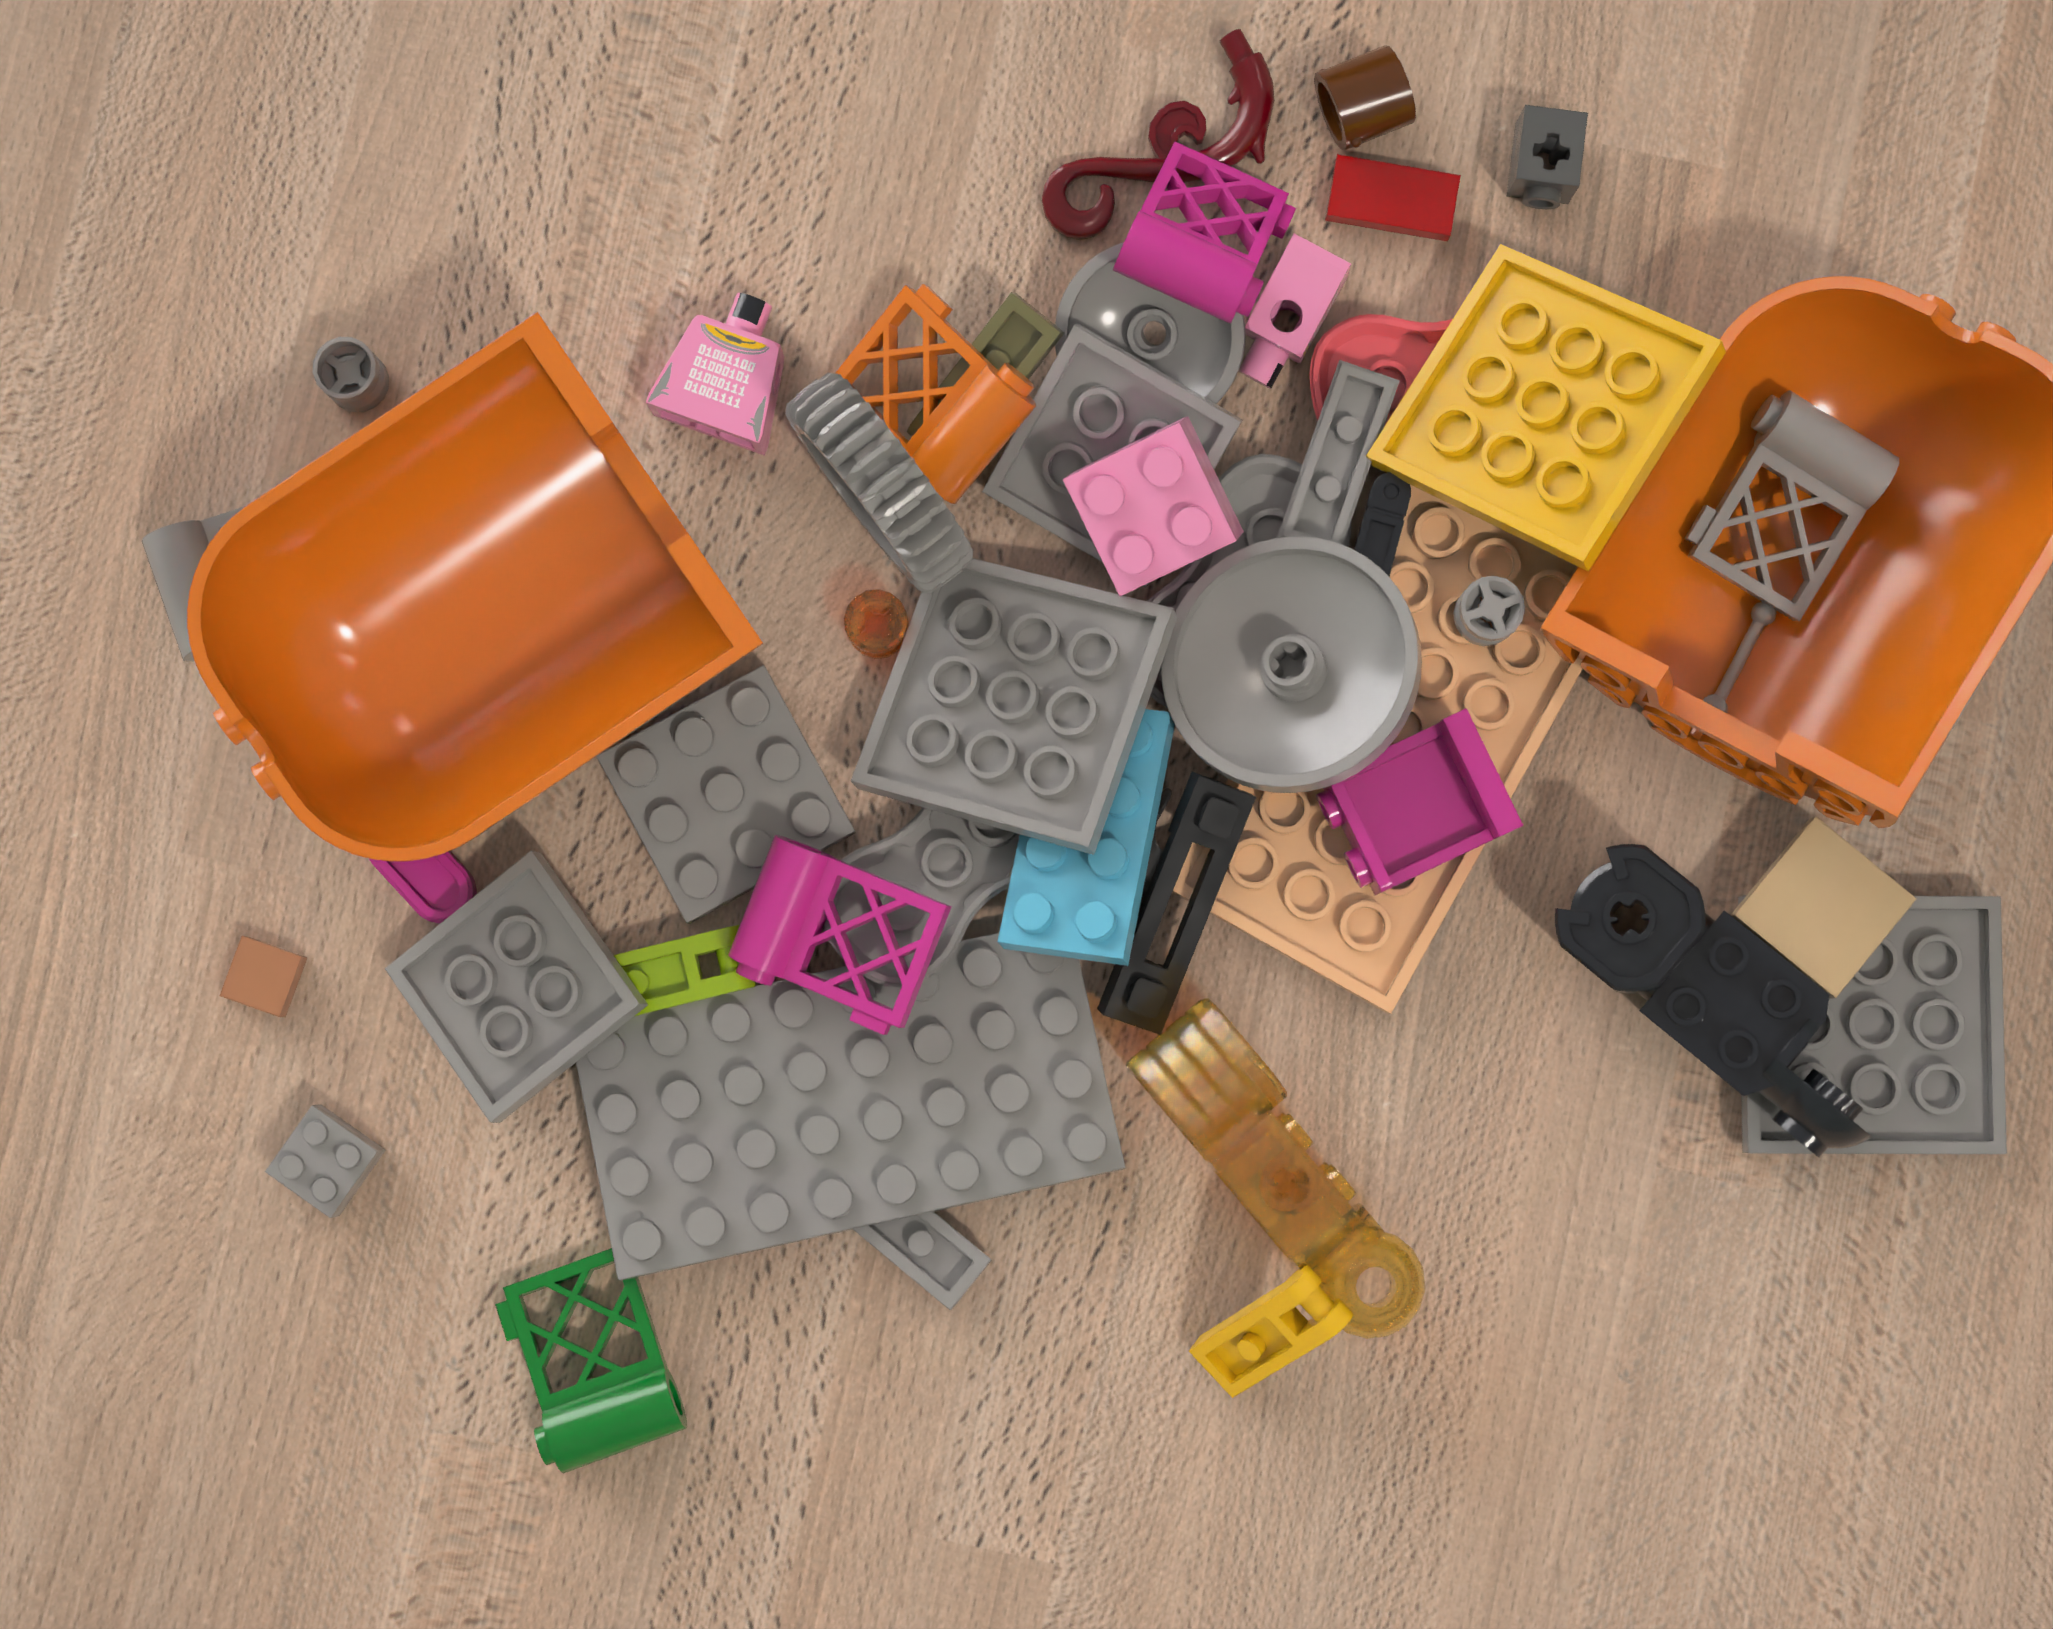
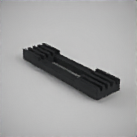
[1097,771,1256,1035]

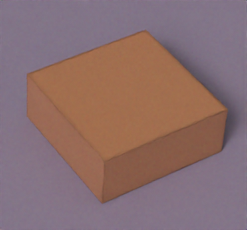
[219,936,308,1017]

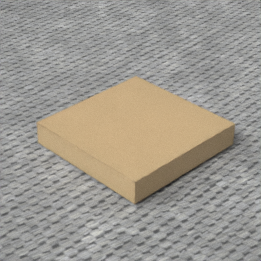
[1731,816,1917,999]

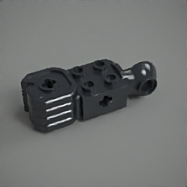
[1555,844,1871,1158]

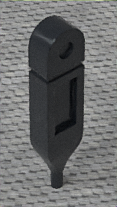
[1354,472,1411,576]

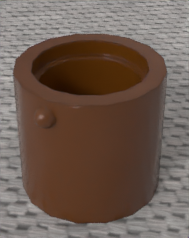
[1314,45,1416,151]

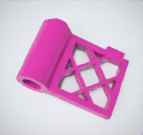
[1113,142,1296,324]
[728,835,952,1035]

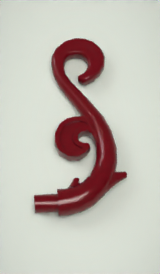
[1041,29,1275,240]

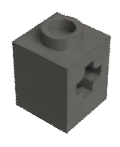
[1506,105,1588,209]

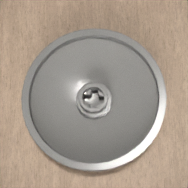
[1161,537,1422,793]

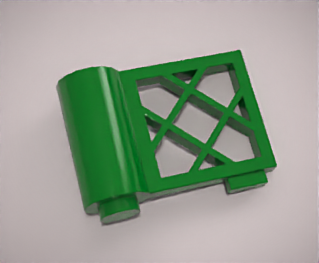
[495,1248,687,1474]

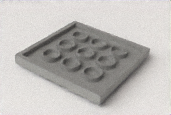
[851,558,1178,855]
[1738,895,2007,1154]

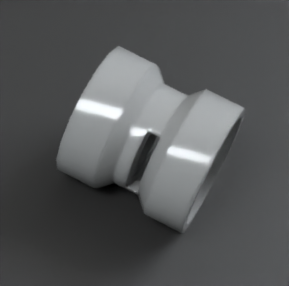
[313,337,389,412]

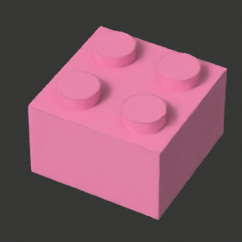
[1063,416,1244,596]

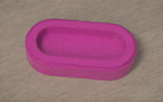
[369,851,477,924]

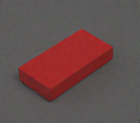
[1325,154,1461,242]

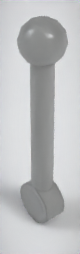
[1703,601,1777,713]

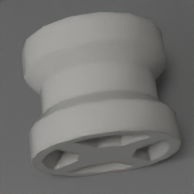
[1453,576,1525,647]

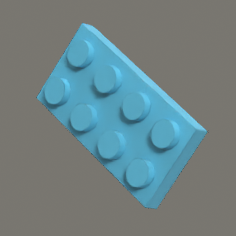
[997,709,1175,966]

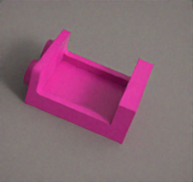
[1316,708,1523,896]

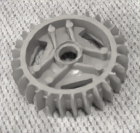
[785,373,973,593]

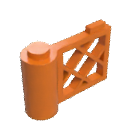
[835,284,1036,504]

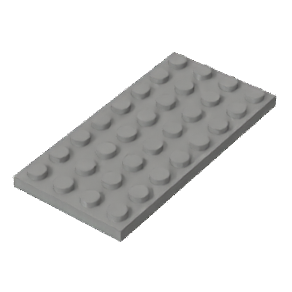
[576,933,1125,1281]

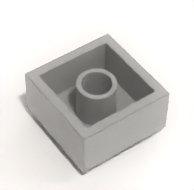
[265,1105,386,1218]

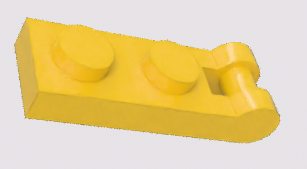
[1189,1264,1354,1398]

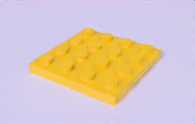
[1366,244,1726,571]

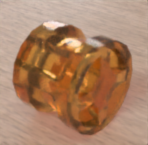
[844,589,909,659]

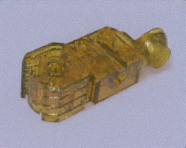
[1126,998,1426,1339]

